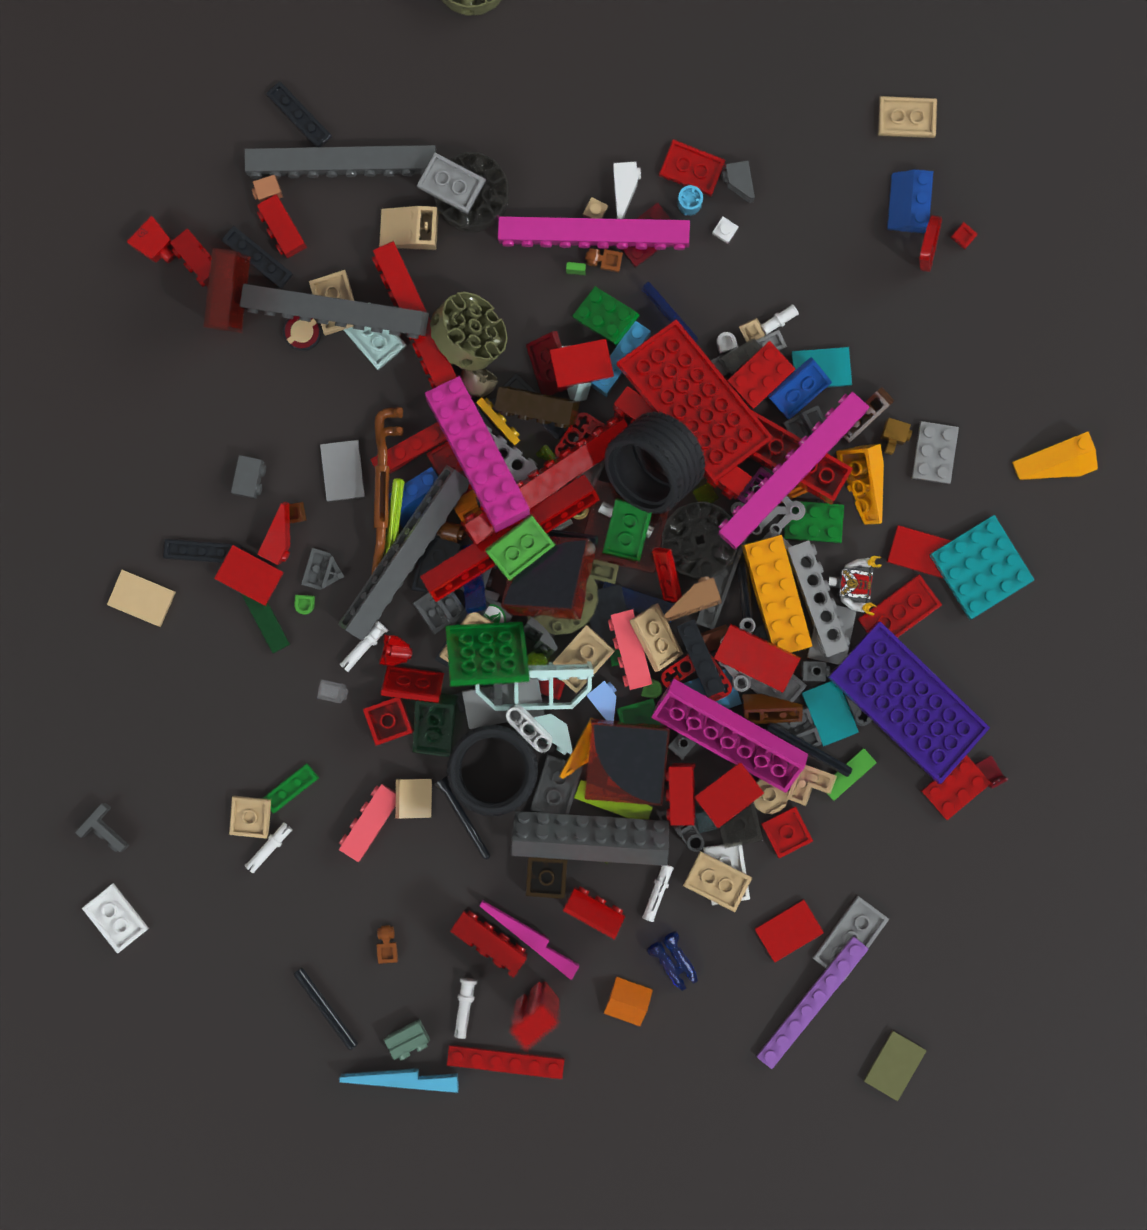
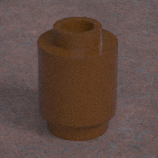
[437,521,467,544]

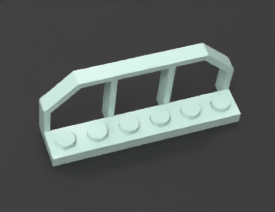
[475,661,593,711]

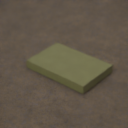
[863,1030,926,1101]

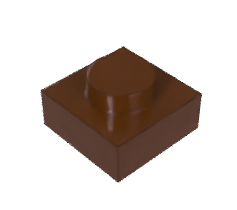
[289,502,307,523]

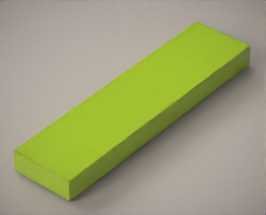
[574,780,653,820]

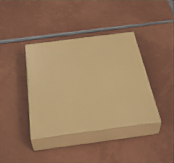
[395,779,432,819]
[229,796,271,839]

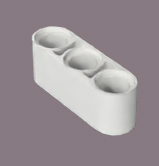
[506,704,553,753]

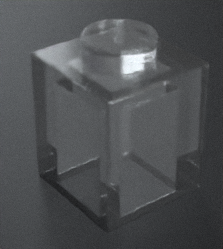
[317,679,348,703]

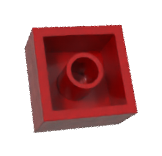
[363,697,414,746]

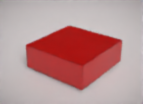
[950,222,978,250]

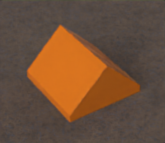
[604,976,653,1026]

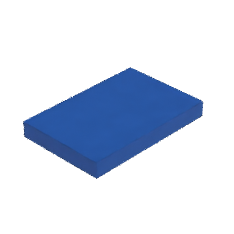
[768,357,832,420]

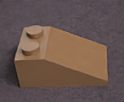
[664,576,722,622]

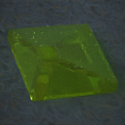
[536,445,556,461]
[692,483,719,509]

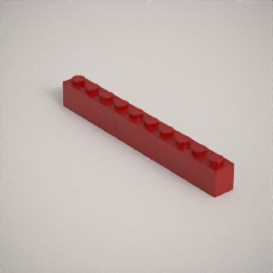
[460,417,628,544]
[420,474,600,602]

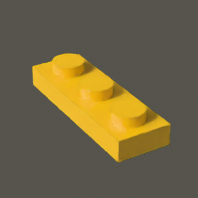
[475,397,520,446]

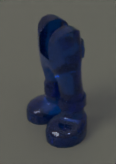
[646,931,698,991]

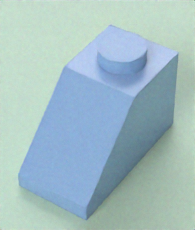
[586,681,617,725]

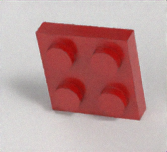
[761,806,813,858]

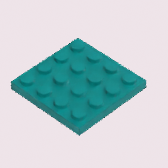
[929,515,1035,620]

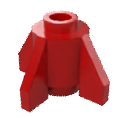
[379,635,412,666]

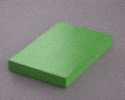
[485,514,555,581]

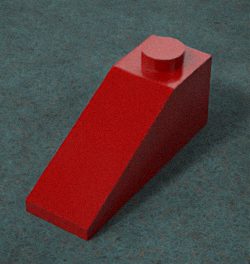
[257,501,290,565]

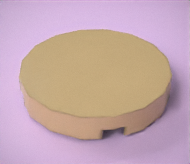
[752,778,789,814]

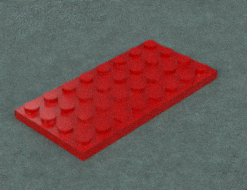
[616,319,773,484]

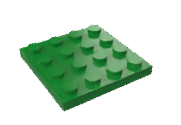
[446,622,530,686]

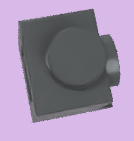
[801,661,830,681]
[667,733,696,760]

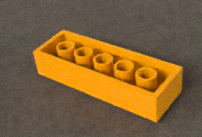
[741,535,813,653]

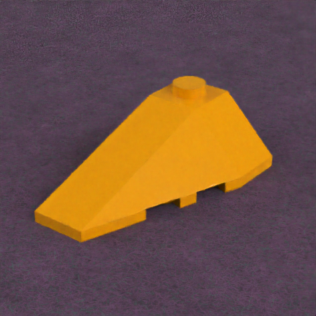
[1012,432,1098,480]
[836,444,884,525]

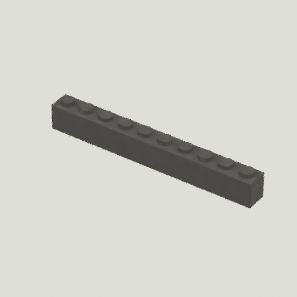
[245,145,437,179]
[240,284,429,339]
[338,465,470,641]

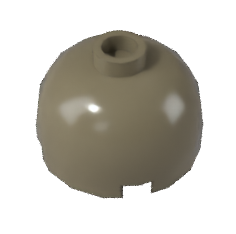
[460,368,498,399]

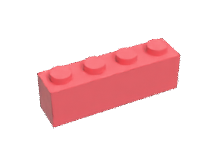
[608,609,652,690]
[339,784,396,862]

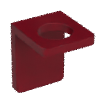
[975,756,1008,789]

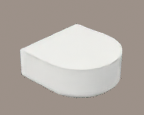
[716,332,738,354]

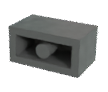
[231,455,266,499]

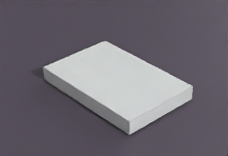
[703,842,750,905]
[82,883,149,954]

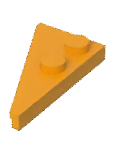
[558,718,606,779]

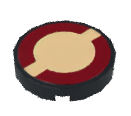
[283,316,321,351]

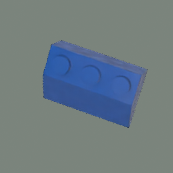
[887,169,933,233]
[389,467,438,528]

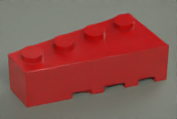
[450,910,528,978]

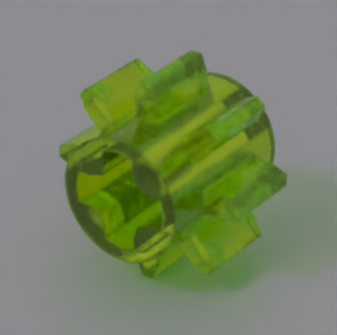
[527,651,548,665]

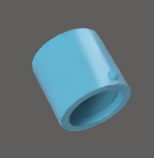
[677,185,703,216]

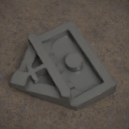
[301,548,344,590]

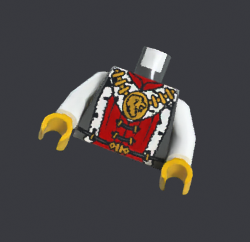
[828,556,882,616]

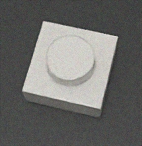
[712,217,739,244]

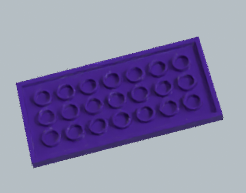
[828,621,990,784]

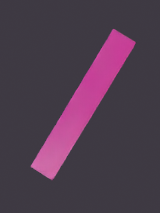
[480,900,579,980]

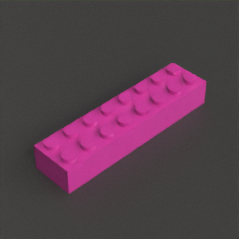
[425,376,530,532]
[651,679,808,793]

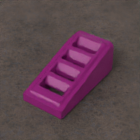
[737,467,772,504]

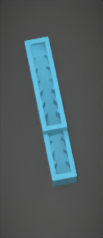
[339,1068,459,1093]

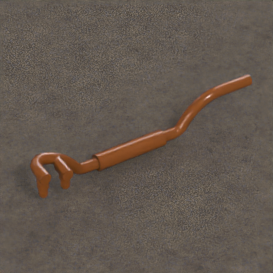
[372,407,403,574]

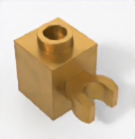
[881,418,912,455]

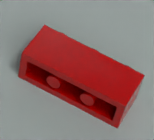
[257,194,307,259]

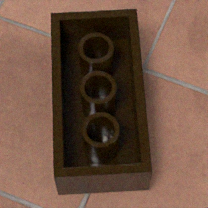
[494,386,580,428]

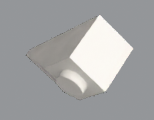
[613,162,641,219]

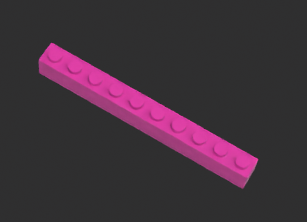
[498,217,690,250]
[718,391,870,550]

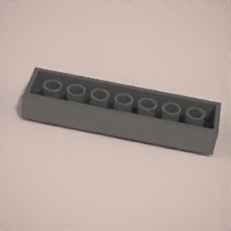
[512,811,669,866]

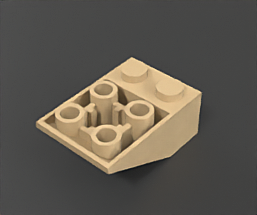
[379,206,439,250]

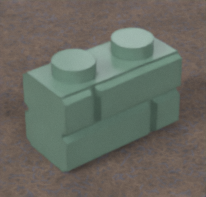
[384,1019,430,1061]

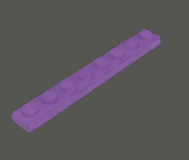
[756,936,869,1069]

